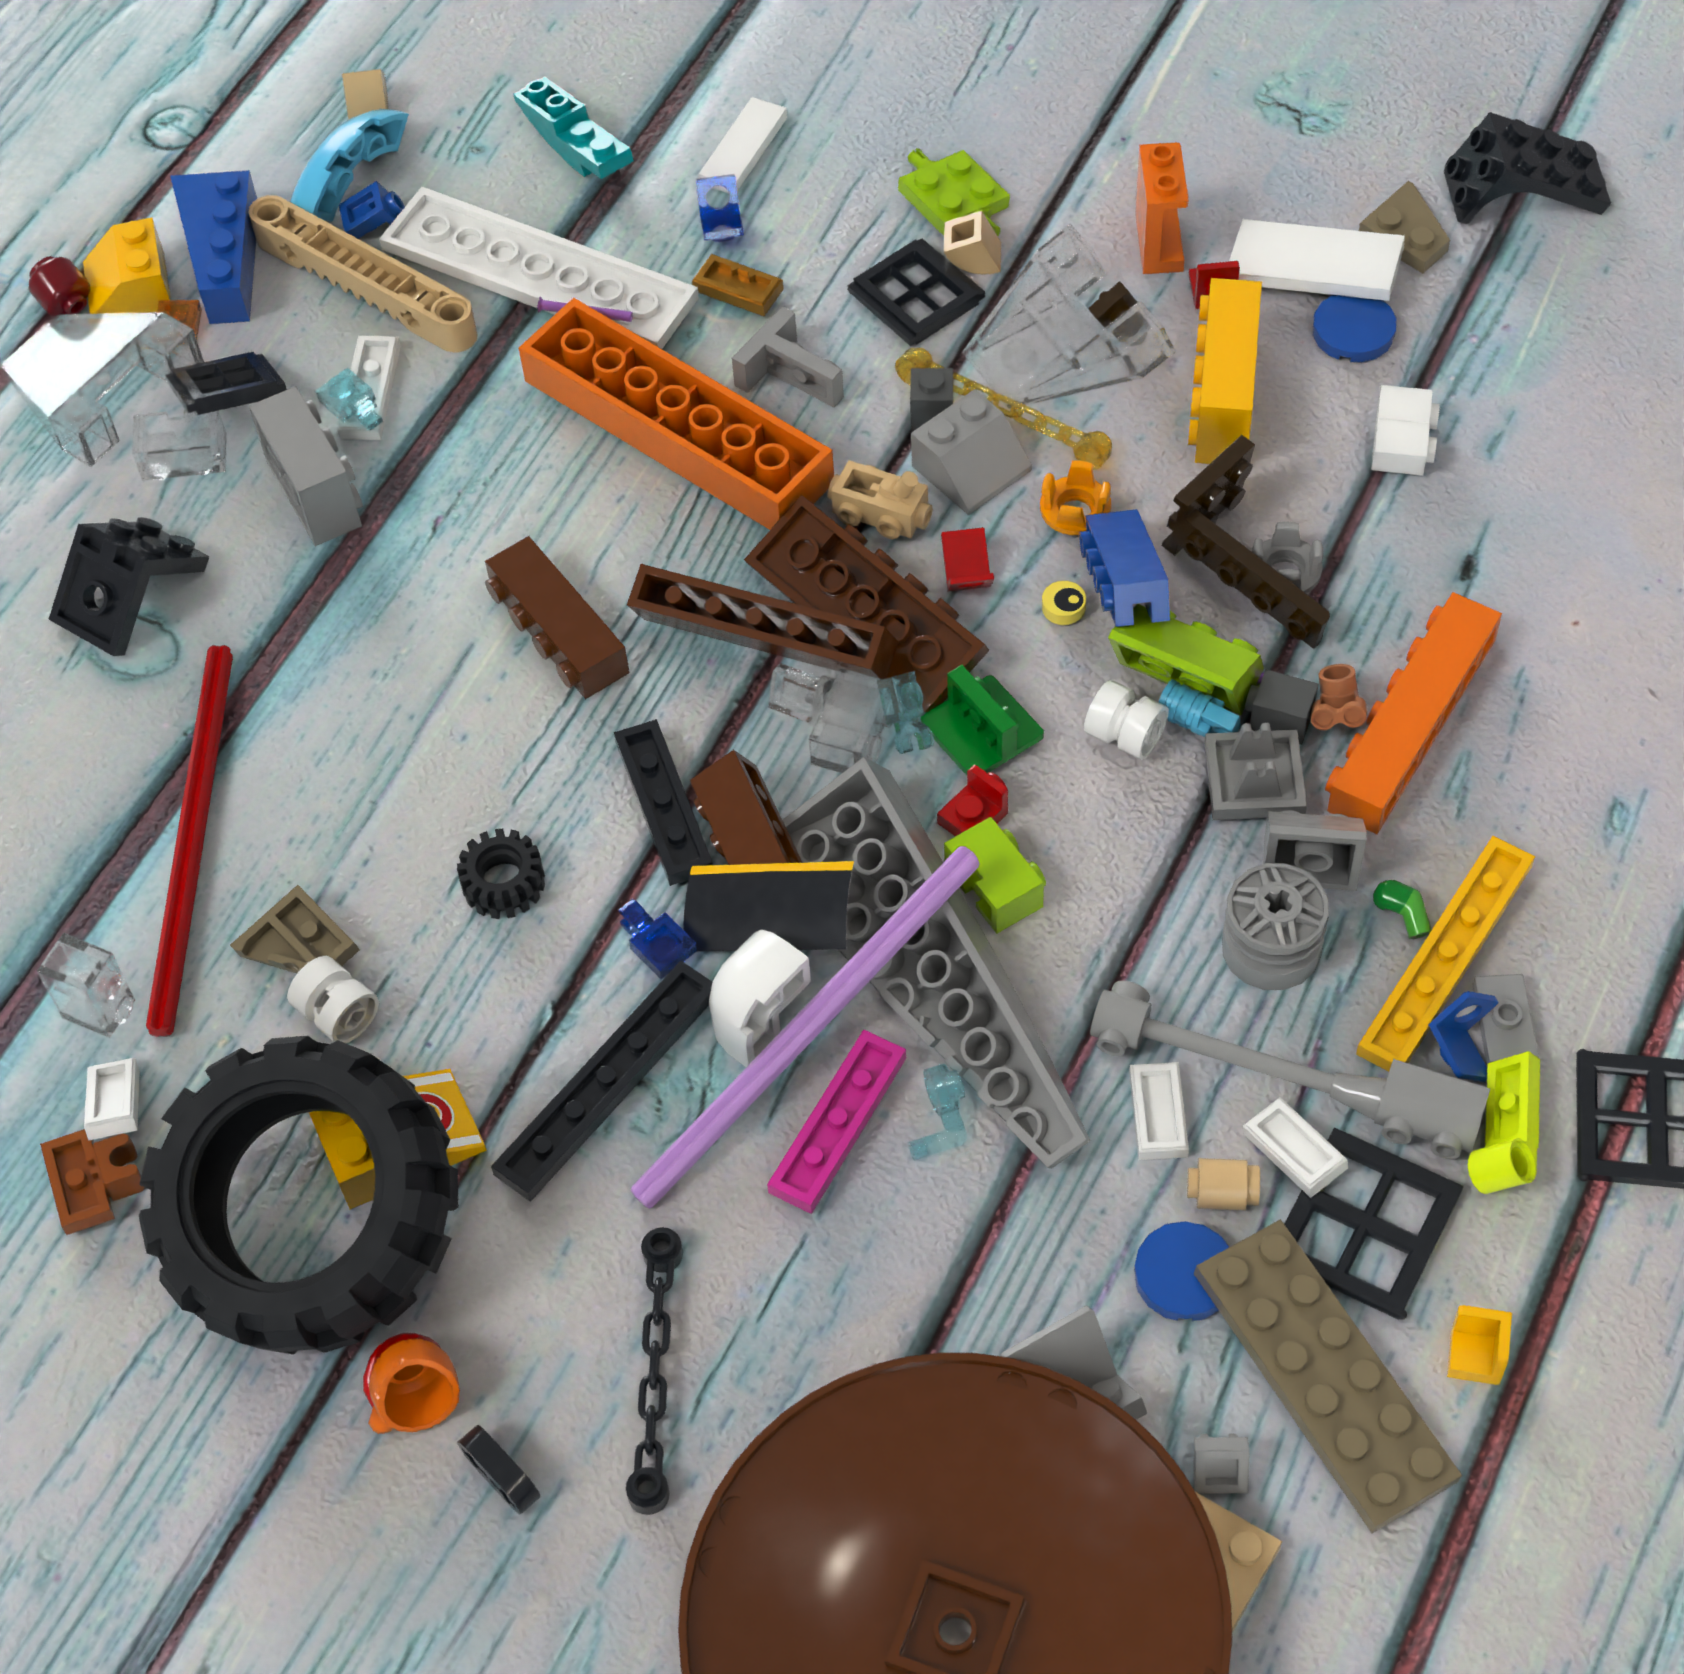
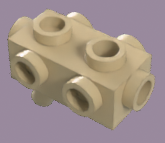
[828,460,933,539]

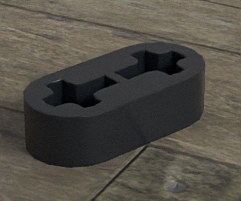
[457,1425,541,1515]

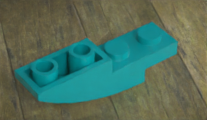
[513,77,634,179]

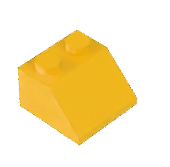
[83,217,172,324]

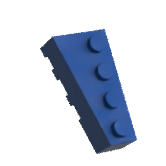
[170,170,257,324]

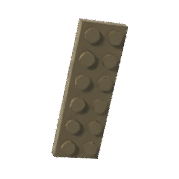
[1194,1219,1462,1533]

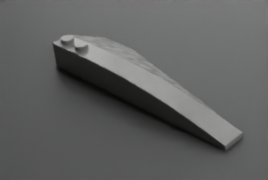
[783,757,1091,1169]

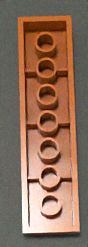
[518,298,834,530]

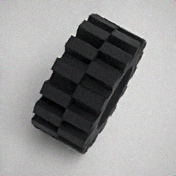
[457,829,545,919]

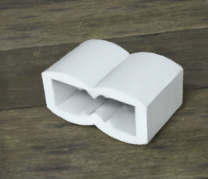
[1371,385,1440,476]

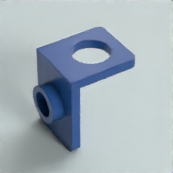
[1428,991,1499,1082]

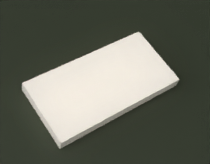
[1229,219,1405,301]

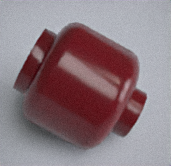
[28,256,90,317]

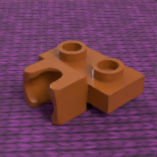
[40,1129,145,1235]

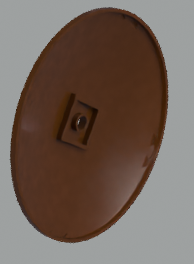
[678,1352,1232,1674]

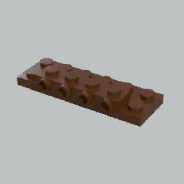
[744,495,989,713]

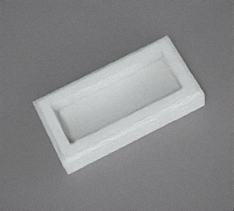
[84,1058,140,1140]
[1129,1062,1189,1160]
[1243,1097,1348,1198]

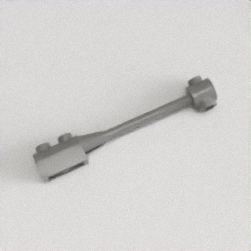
[1090,981,1491,1159]

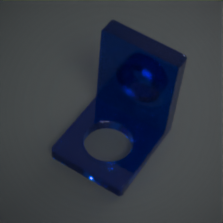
[696,174,744,242]

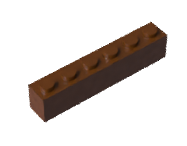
[627,564,898,684]

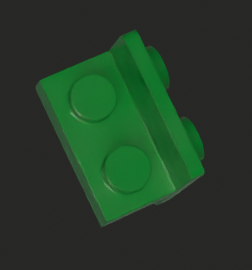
[921,665,1044,776]

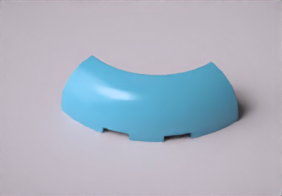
[290,109,409,222]

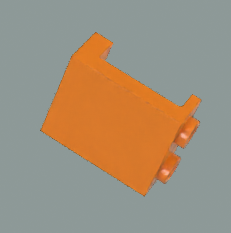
[1135,142,1189,274]

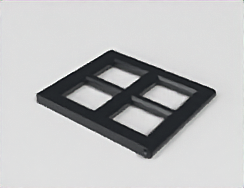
[1576,1049,1684,1189]
[1284,1127,1464,1320]

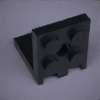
[48,517,210,656]

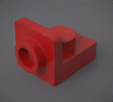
[937,765,1008,836]

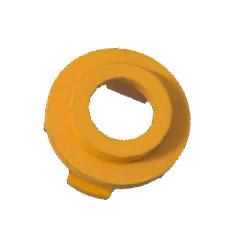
[1040,460,1111,535]

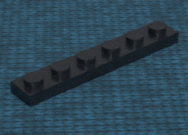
[491,961,713,1202]

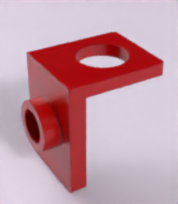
[1188,261,1240,309]
[941,527,994,592]

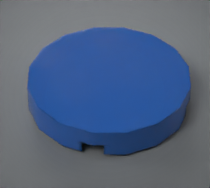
[1313,295,1396,363]
[1134,1221,1229,1321]

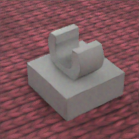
[1193,1434,1250,1494]

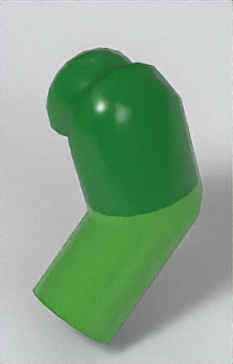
[1373,880,1431,939]

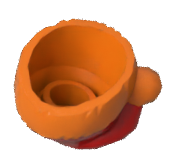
[363,1333,460,1434]

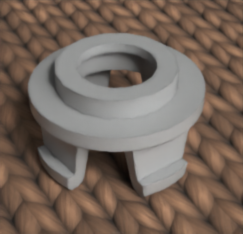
[1252,522,1323,593]

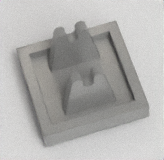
[1204,723,1307,820]

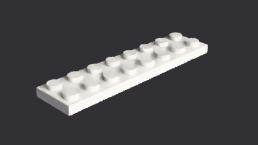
[379,187,699,349]

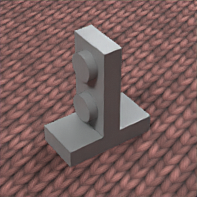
[732,307,844,408]

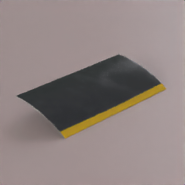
[683,861,854,952]

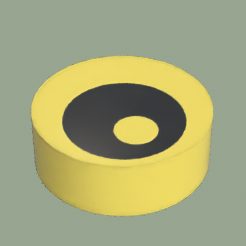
[1042,581,1086,625]

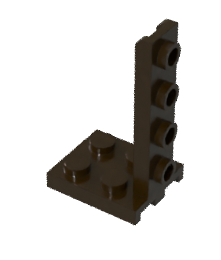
[1162,435,1330,649]

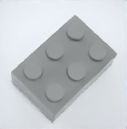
[249,386,363,546]

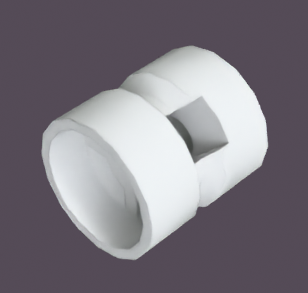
[1084,680,1169,760]
[287,955,379,1043]

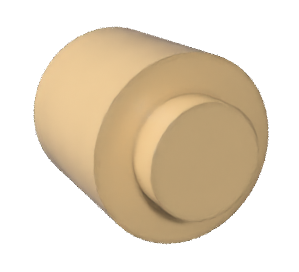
[1187,1158,1260,1210]

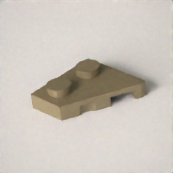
[1359,181,1450,274]
[230,885,360,973]

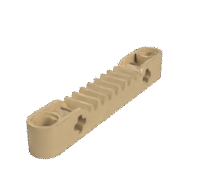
[248,195,478,352]

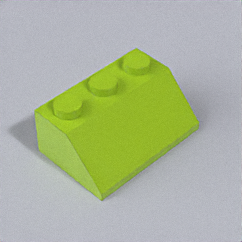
[1108,604,1264,715]

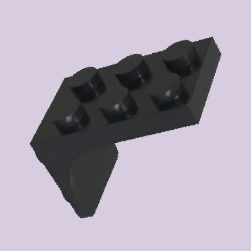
[1444,112,1611,224]

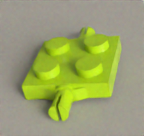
[898,148,1010,236]

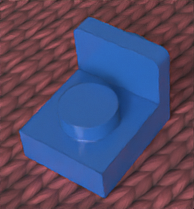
[339,181,405,239]

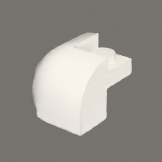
[709,930,811,1067]

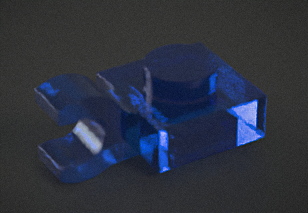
[618,899,697,979]

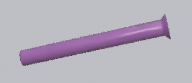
[537,297,633,322]

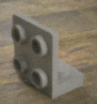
[1000,1306,1148,1420]

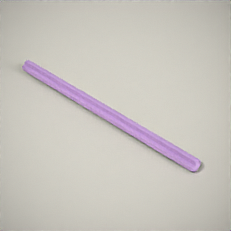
[631,846,980,1208]

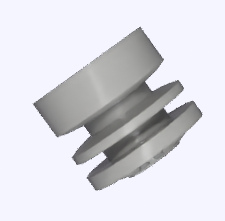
[1222,863,1329,990]

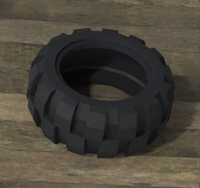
[139,1036,458,1355]

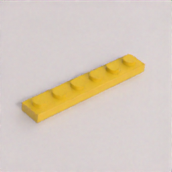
[1356,835,1535,1072]

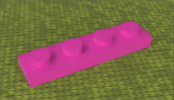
[767,1029,907,1214]

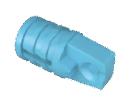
[1158,679,1241,737]

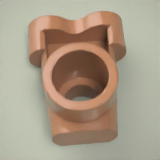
[1311,664,1367,730]

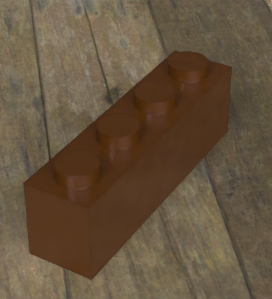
[485,536,630,700]
[690,749,802,865]

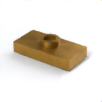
[692,254,783,316]

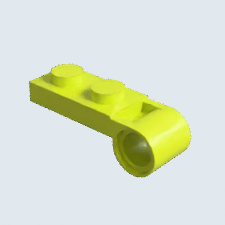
[1468,1051,1540,1194]

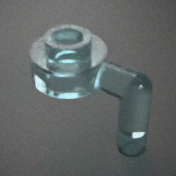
[908,1063,967,1161]

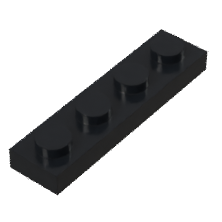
[614,719,713,886]

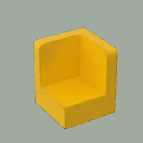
[1447,1305,1512,1385]

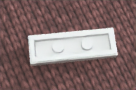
[699,97,787,195]
[337,335,401,440]

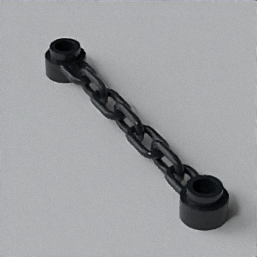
[626,1227,683,1515]

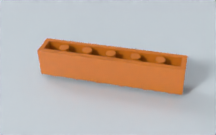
[1325,592,1502,835]

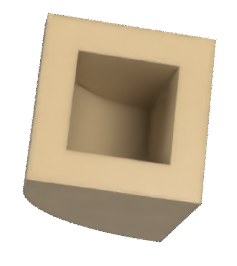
[342,69,388,120]
[944,211,1001,274]

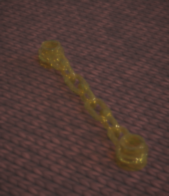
[895,347,1112,470]

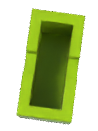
[944,817,1046,934]

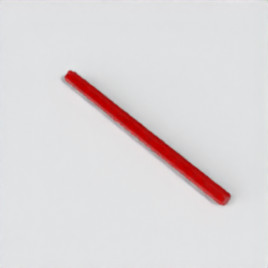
[146,645,233,1037]

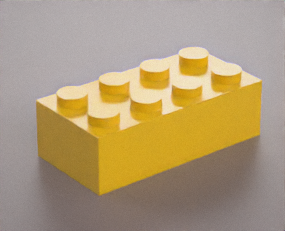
[1188,278,1262,464]

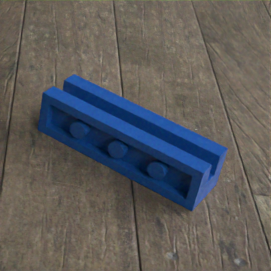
[1079,509,1170,627]

